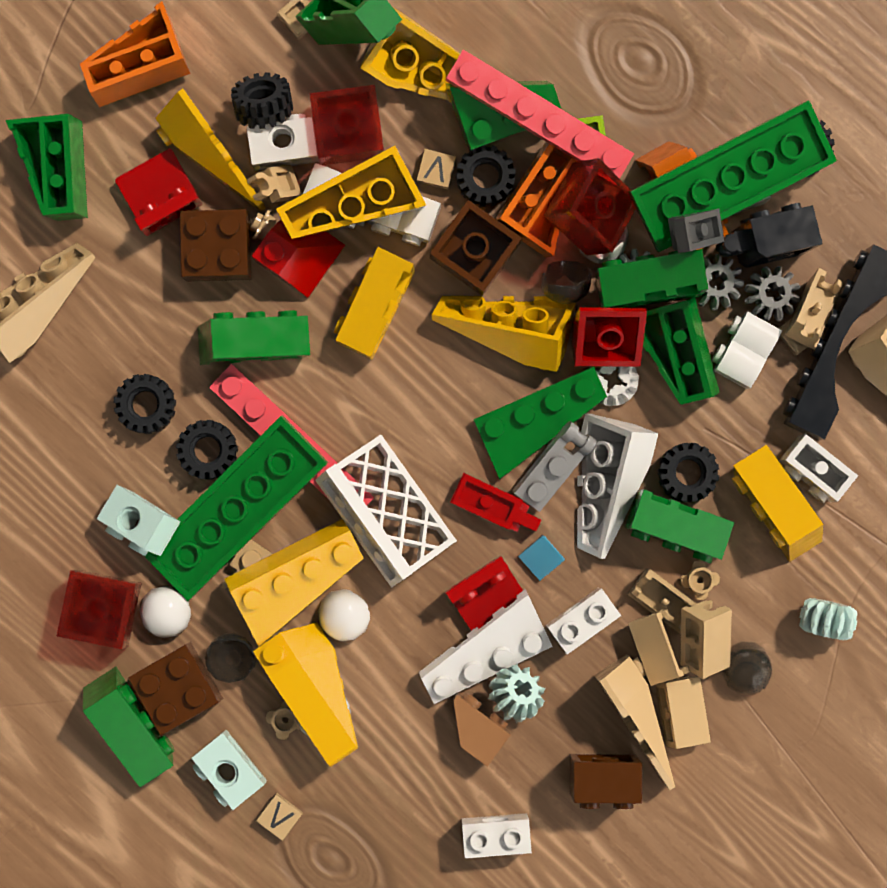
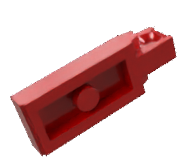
[450,473,542,532]

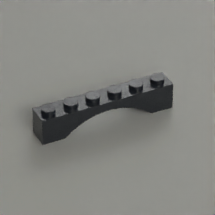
[783,244,887,441]

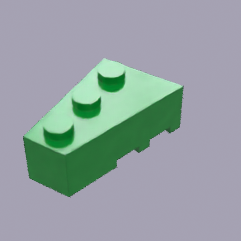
[295,0,402,45]
[445,81,561,150]
[6,114,88,221]
[595,249,708,308]
[643,298,720,405]
[198,310,310,365]
[625,489,734,564]
[83,666,175,787]

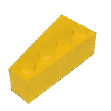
[276,146,426,239]
[225,519,364,647]

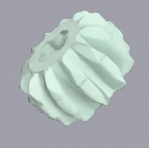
[799,598,858,640]
[488,664,546,723]

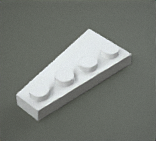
[419,589,553,704]

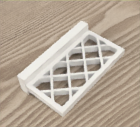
[315,435,457,588]

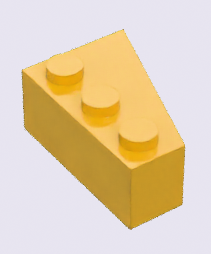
[333,247,415,360]
[732,444,824,562]

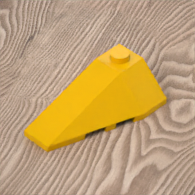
[360,7,461,102]
[155,88,266,212]
[432,296,576,372]
[253,622,358,767]

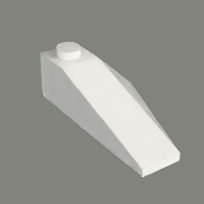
[577,413,658,559]

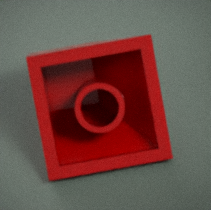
[252,219,345,298]
[571,307,647,367]

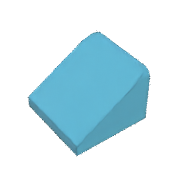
[518,535,565,581]

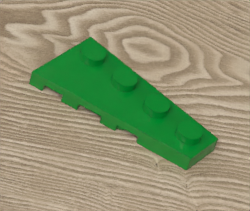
[474,367,607,479]

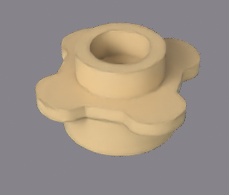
[249,210,277,241]
[680,560,720,600]
[266,701,300,740]

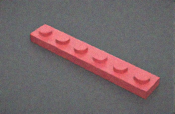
[445,50,634,184]
[209,364,375,506]

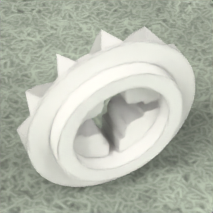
[589,366,639,406]

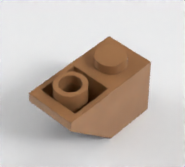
[453,692,511,767]

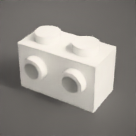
[779,434,858,503]

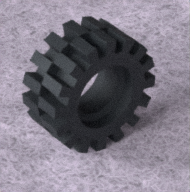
[231,72,293,129]
[456,145,516,207]
[113,374,176,434]
[176,420,238,480]
[658,443,720,502]

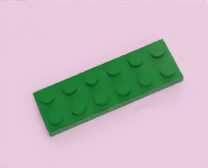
[628,100,837,252]
[143,415,329,601]

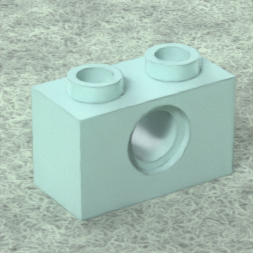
[97,485,180,556]
[191,730,267,810]

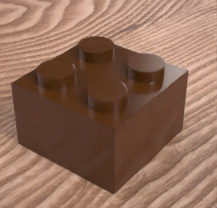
[430,200,522,296]
[180,209,252,282]
[128,642,223,736]
[570,754,642,809]

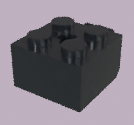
[716,203,823,268]

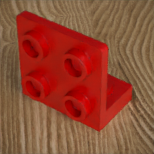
[115,148,203,236]
[445,556,523,631]

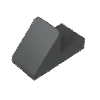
[668,209,725,253]

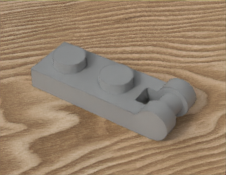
[513,421,597,512]

